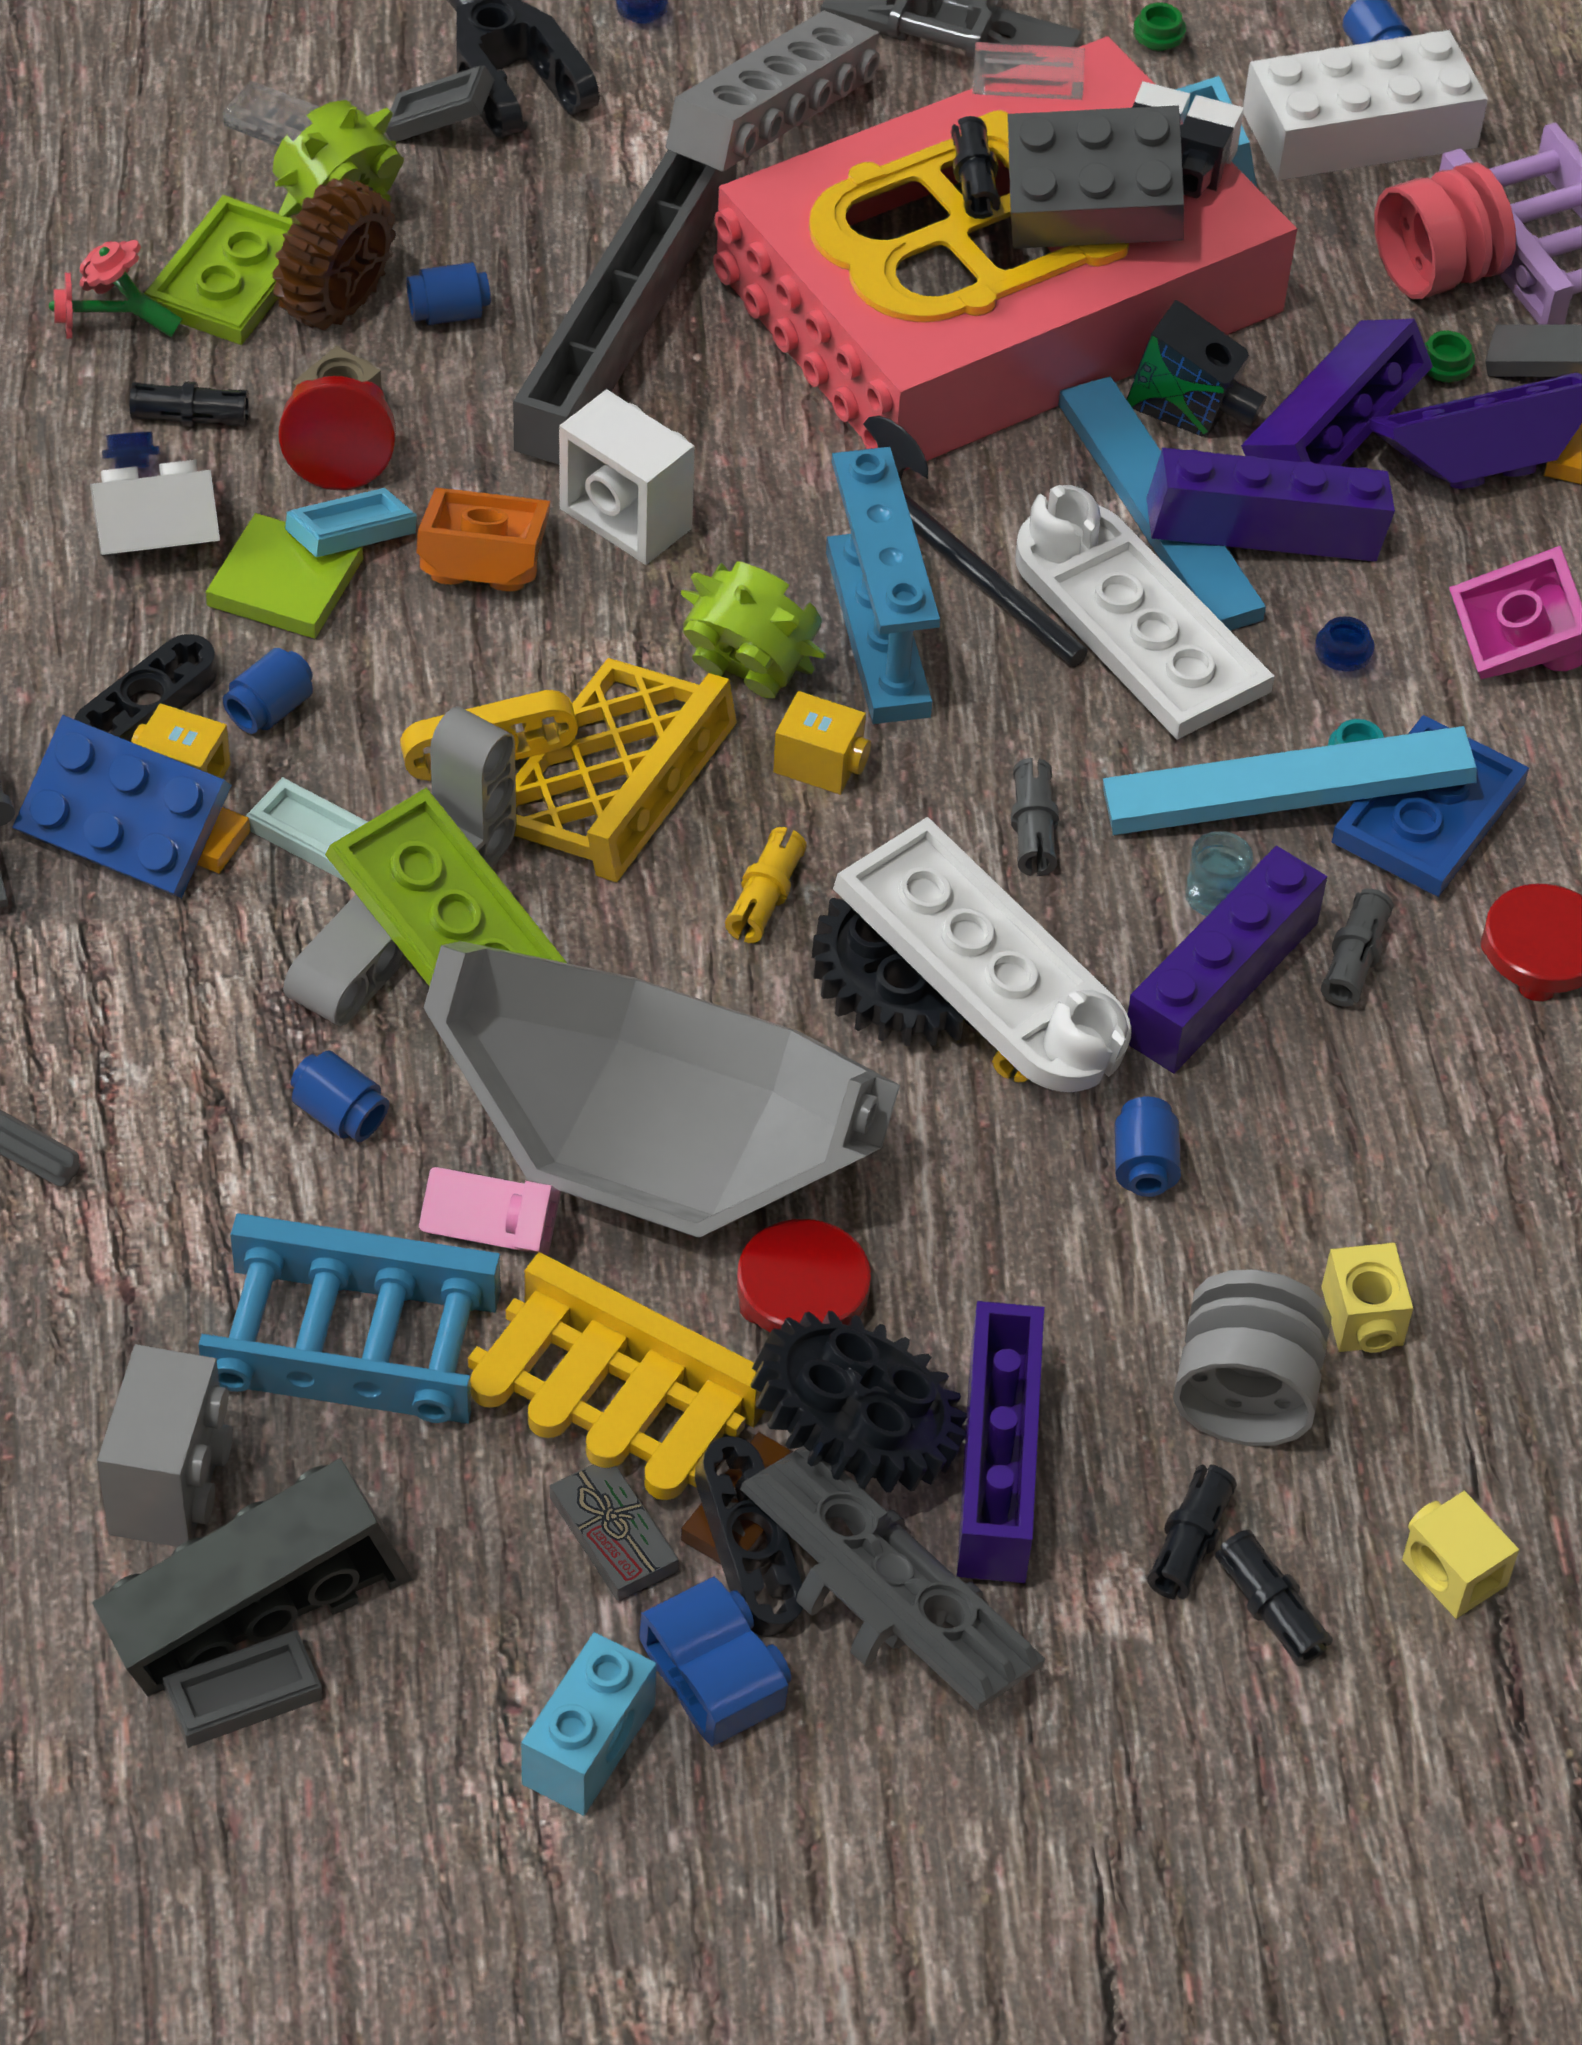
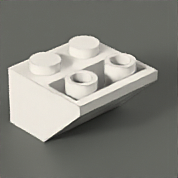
[90,459,220,555]

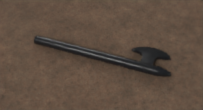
[863,416,1088,667]

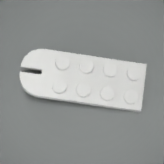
[1015,485,1274,740]
[833,817,1131,1092]

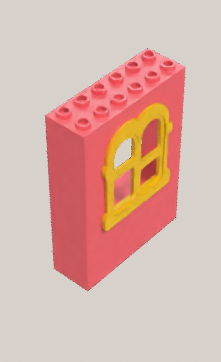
[713,36,1297,471]

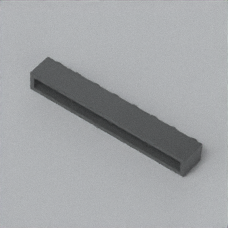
[513,150,737,465]

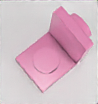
[419,1167,561,1256]

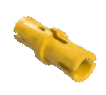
[725,827,807,943]

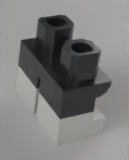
[1132,81,1244,198]

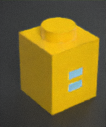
[773,691,871,795]
[131,703,231,778]

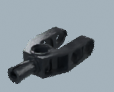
[447,0,600,139]

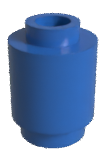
[1343,0,1412,45]
[406,262,491,325]
[223,648,313,734]
[291,1050,389,1142]
[1114,1096,1181,1197]

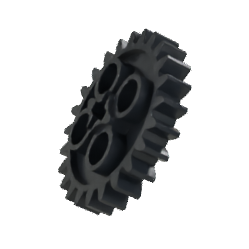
[811,898,974,1046]
[751,1311,967,1493]

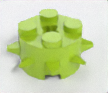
[273,100,404,217]
[681,561,826,698]

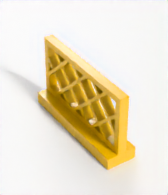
[514,658,737,882]

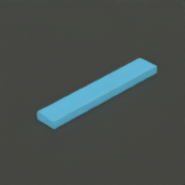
[1103,726,1477,835]

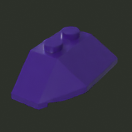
[1369,372,1582,488]

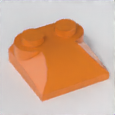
[416,487,551,591]

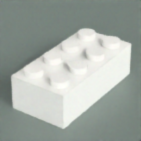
[1243,30,1488,181]

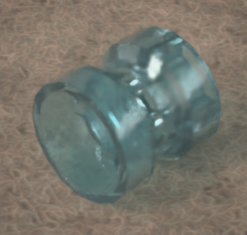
[1185,831,1253,916]

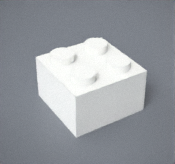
[559,389,695,565]

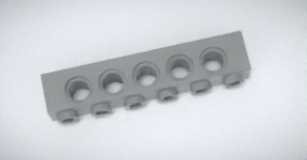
[665,10,880,172]

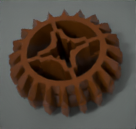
[272,178,396,331]

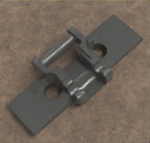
[820,0,1082,72]
[741,1446,1045,1711]

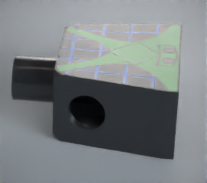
[1126,300,1267,436]

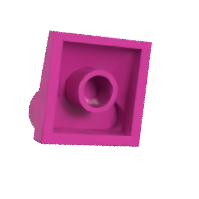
[1449,545,1582,679]

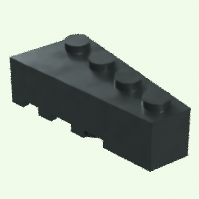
[92,1457,413,1696]

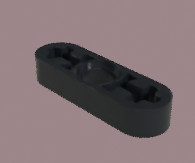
[74,634,217,742]
[694,1436,803,1636]

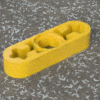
[400,690,578,781]

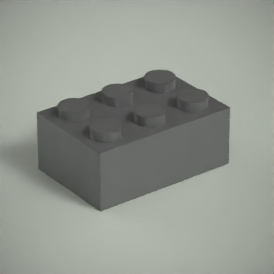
[1008,105,1184,249]

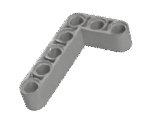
[283,706,516,1026]

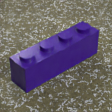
[1241,319,1433,466]
[1146,447,1395,561]
[1127,845,1328,1074]
[956,1301,1044,1583]

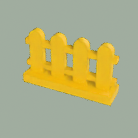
[468,1252,765,1500]

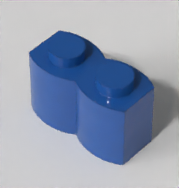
[639,1576,791,1747]

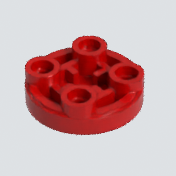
[278,376,396,490]
[1481,883,1582,1002]
[737,1219,871,1333]

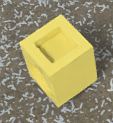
[1322,1243,1413,1353]
[1402,1490,1519,1619]

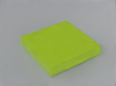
[206,513,363,639]

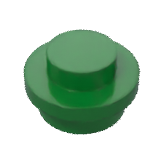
[1133,2,1186,51]
[1424,331,1475,382]

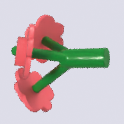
[49,240,183,339]

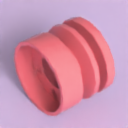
[1374,162,1516,299]

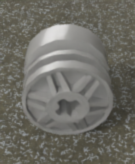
[1173,1269,1332,1446]

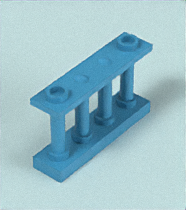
[826,447,940,724]
[198,1213,501,1424]

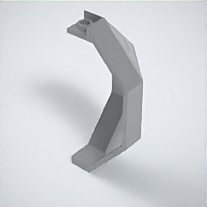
[424,941,900,1238]

